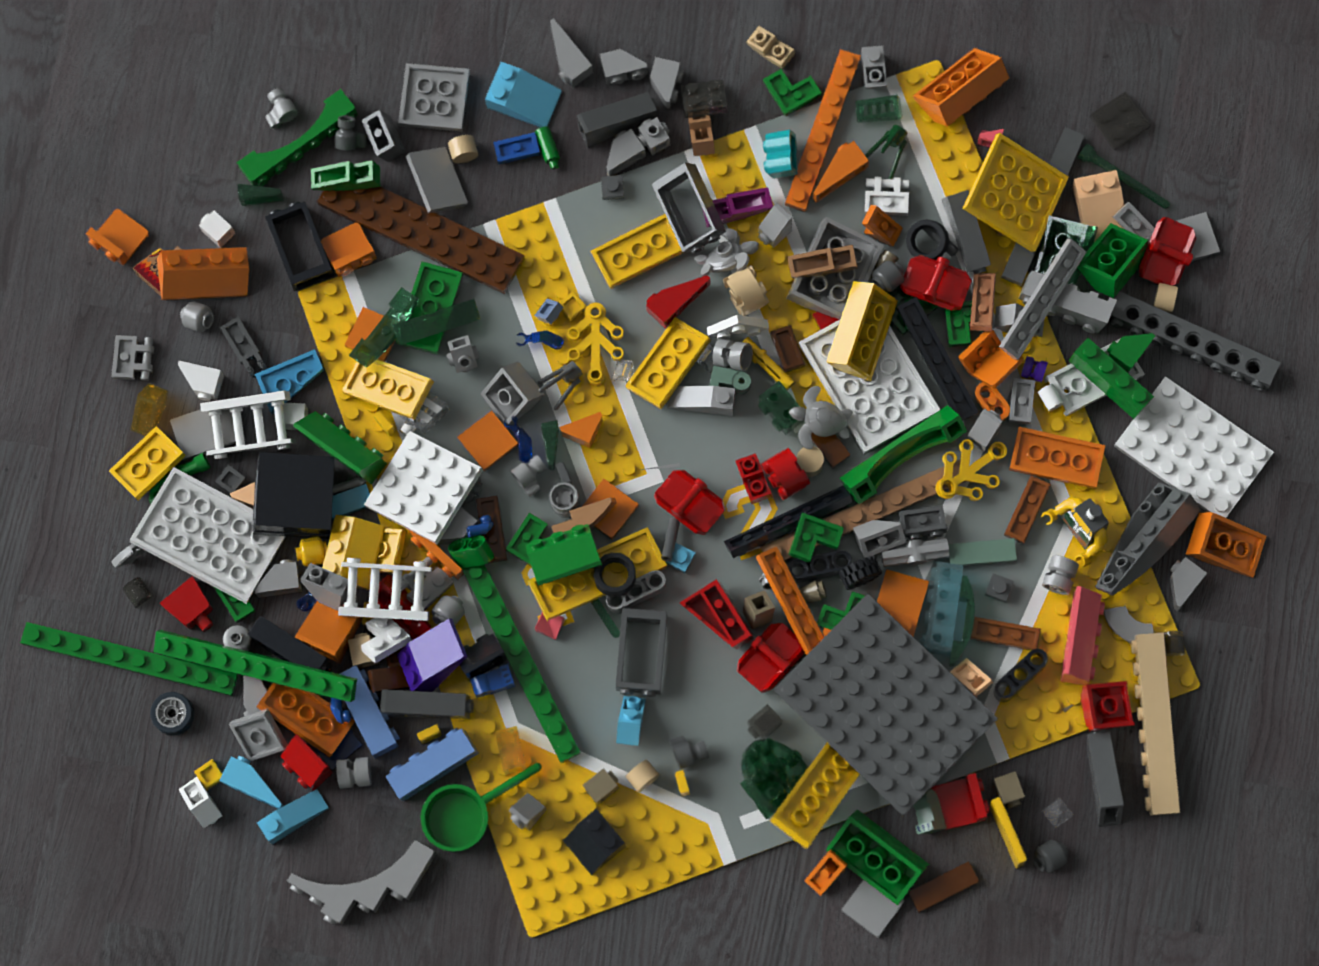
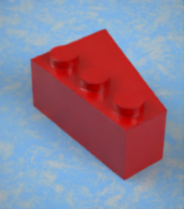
[680,579,755,650]

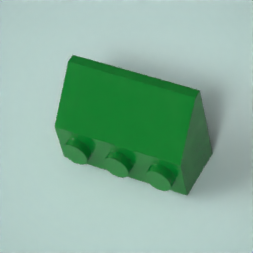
[1077,223,1148,299]
[525,524,602,586]

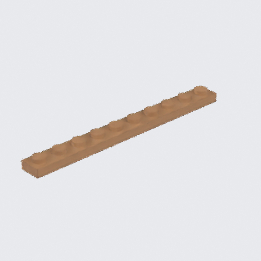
[761,459,967,561]

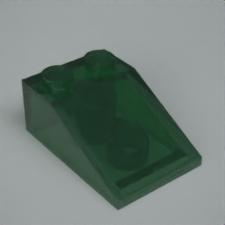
[1035,215,1098,285]

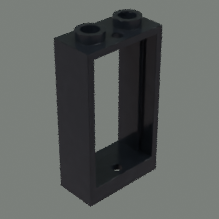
[265,201,334,291]
[248,616,332,672]

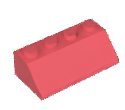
[1061,586,1105,685]

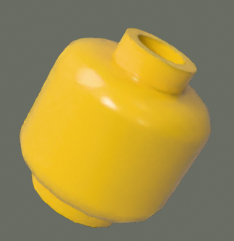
[295,537,327,567]

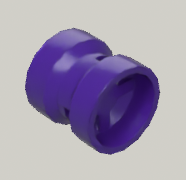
[1021,356,1048,383]

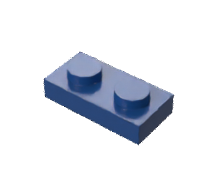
[493,132,540,165]

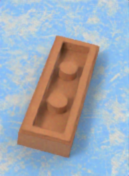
[970,273,996,331]

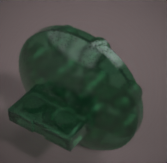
[740,738,809,820]

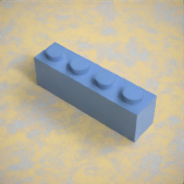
[340,665,400,759]
[386,728,479,801]

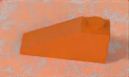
[813,141,869,203]

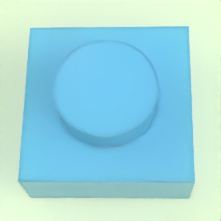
[666,543,696,573]

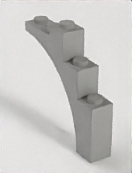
[287,840,436,926]

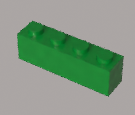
[1069,338,1154,419]

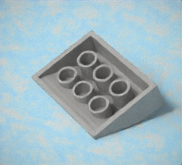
[786,217,884,320]

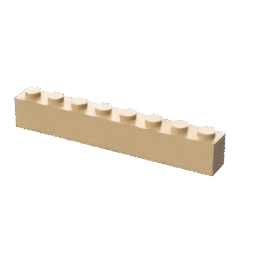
[1131,633,1180,816]

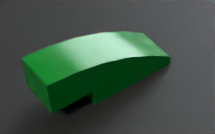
[311,160,380,191]

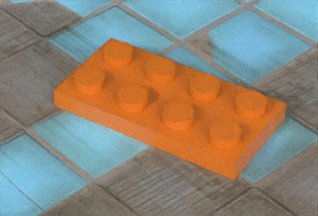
[1009,427,1105,489]
[256,683,355,757]

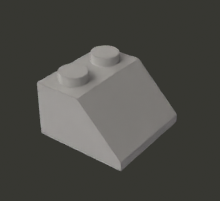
[480,361,545,427]

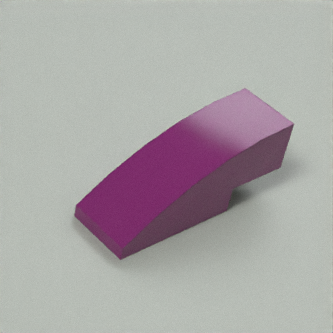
[702,187,773,227]

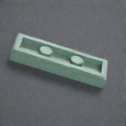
[948,538,1017,567]

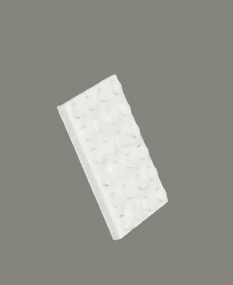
[799,320,940,454]
[1114,376,1274,518]
[130,467,286,604]

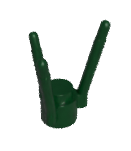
[865,125,908,179]

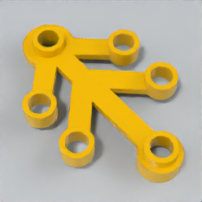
[567,302,624,386]
[935,439,1007,501]

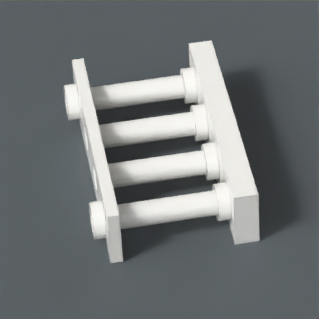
[200,391,297,459]
[338,558,432,621]

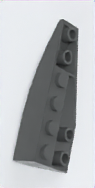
[1095,482,1201,595]

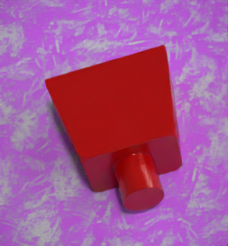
[160,576,213,632]

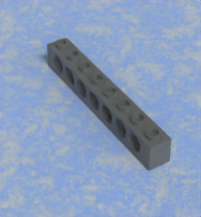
[1109,291,1281,391]

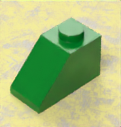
[1107,333,1155,373]

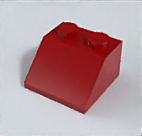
[280,734,333,791]

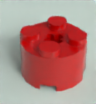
[761,448,810,501]

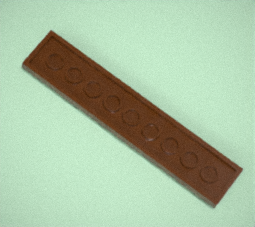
[317,186,525,294]

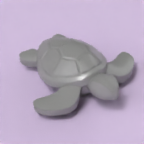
[694,228,758,277]
[789,386,853,450]

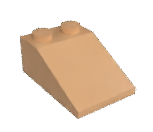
[1072,170,1124,247]

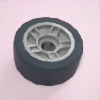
[150,692,194,736]

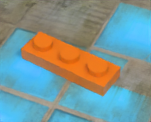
[409,531,464,580]

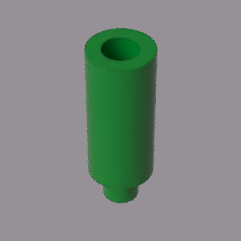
[535,126,560,170]

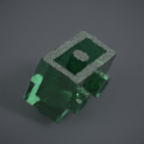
[758,381,805,435]

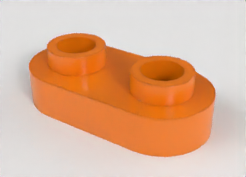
[975,382,1010,421]

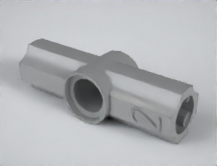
[881,538,950,567]

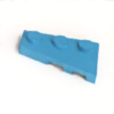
[255,349,324,414]

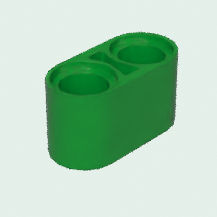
[448,536,494,568]

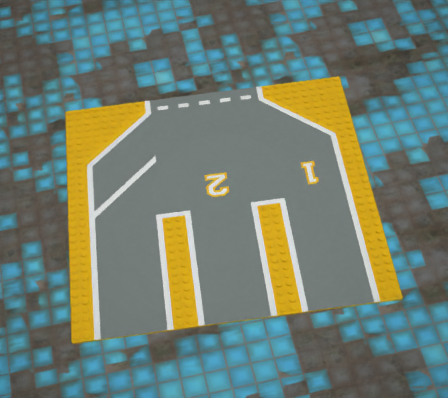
[298,60,1200,938]

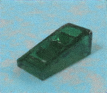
[855,95,902,123]
[237,184,284,206]
[541,420,559,470]

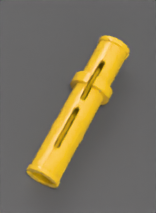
[742,337,795,391]

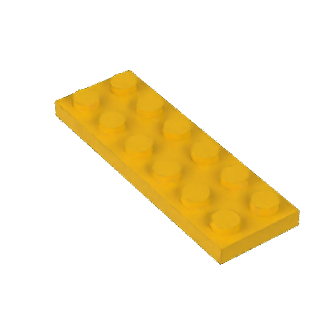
[528,527,667,621]
[770,743,860,849]

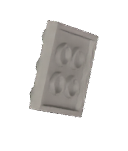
[398,63,470,132]

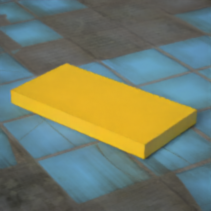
[591,214,684,289]
[625,317,711,410]
[342,353,434,420]

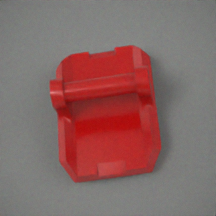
[1139,217,1197,286]
[900,255,972,311]
[654,470,726,535]
[737,622,805,693]

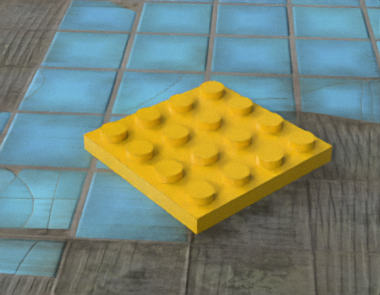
[962,133,1068,252]

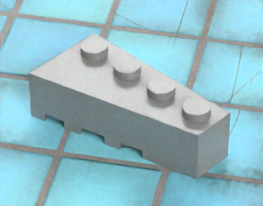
[1018,270,1117,333]

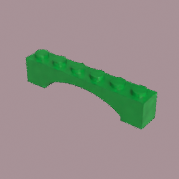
[237,89,358,189]
[840,405,967,505]

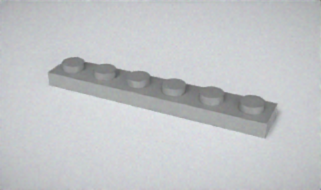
[999,239,1086,360]

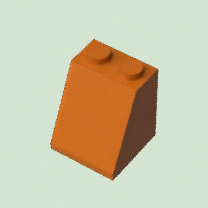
[295,601,363,664]

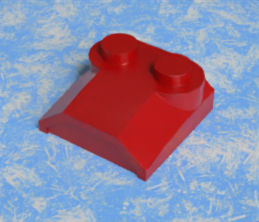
[1081,681,1135,731]

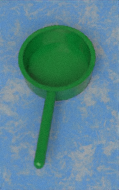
[421,763,542,852]

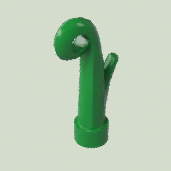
[148,453,211,504]

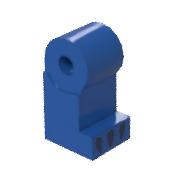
[470,664,516,697]

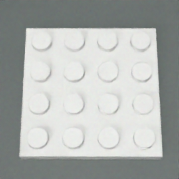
[364,431,483,544]

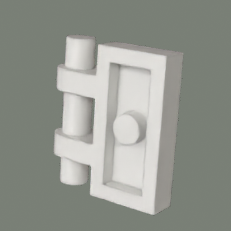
[865,177,909,216]

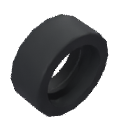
[906,219,949,260]
[594,553,636,597]

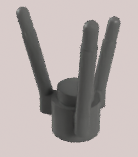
[538,361,583,410]

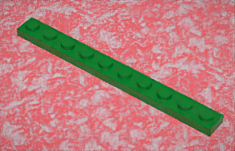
[461,565,581,764]
[20,622,238,696]
[154,630,357,702]

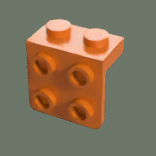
[85,209,149,266]
[321,223,377,278]
[958,330,1024,388]

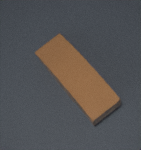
[685,94,715,156]
[787,245,858,278]
[551,497,617,533]

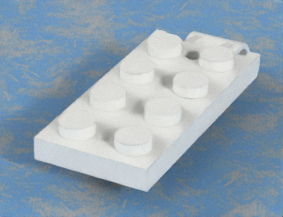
[1038,338,1145,416]

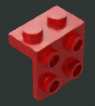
[932,773,990,830]

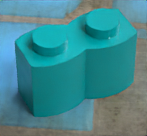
[763,130,798,179]

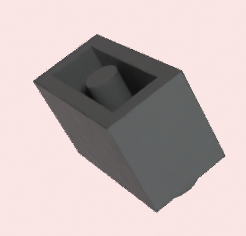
[362,110,406,162]

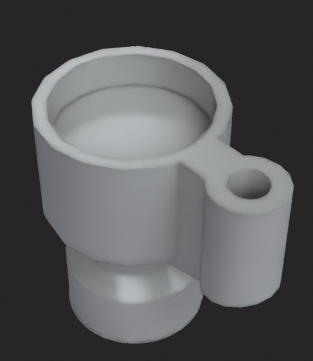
[266,88,298,129]
[510,455,547,498]

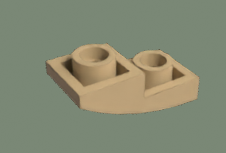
[746,26,795,69]

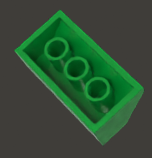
[293,411,387,485]
[826,809,929,906]

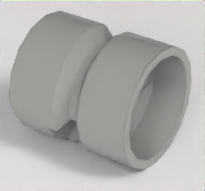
[713,339,753,371]
[549,482,580,517]
[1042,555,1079,595]
[336,757,372,789]

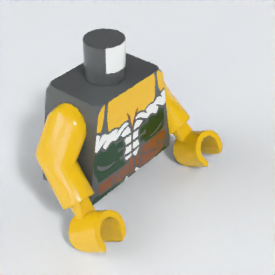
[1041,497,1109,568]

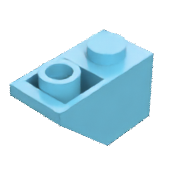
[616,696,646,746]

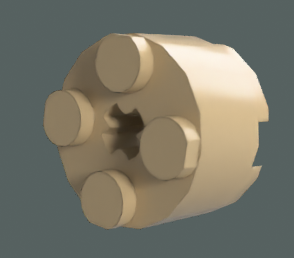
[723,265,769,316]

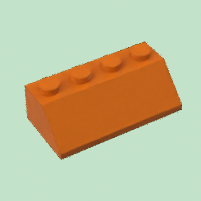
[913,48,1009,126]
[157,247,249,300]

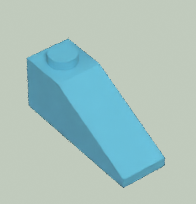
[219,756,283,809]
[257,789,329,845]

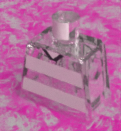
[399,392,450,436]

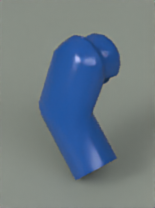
[466,515,494,537]
[330,697,351,724]

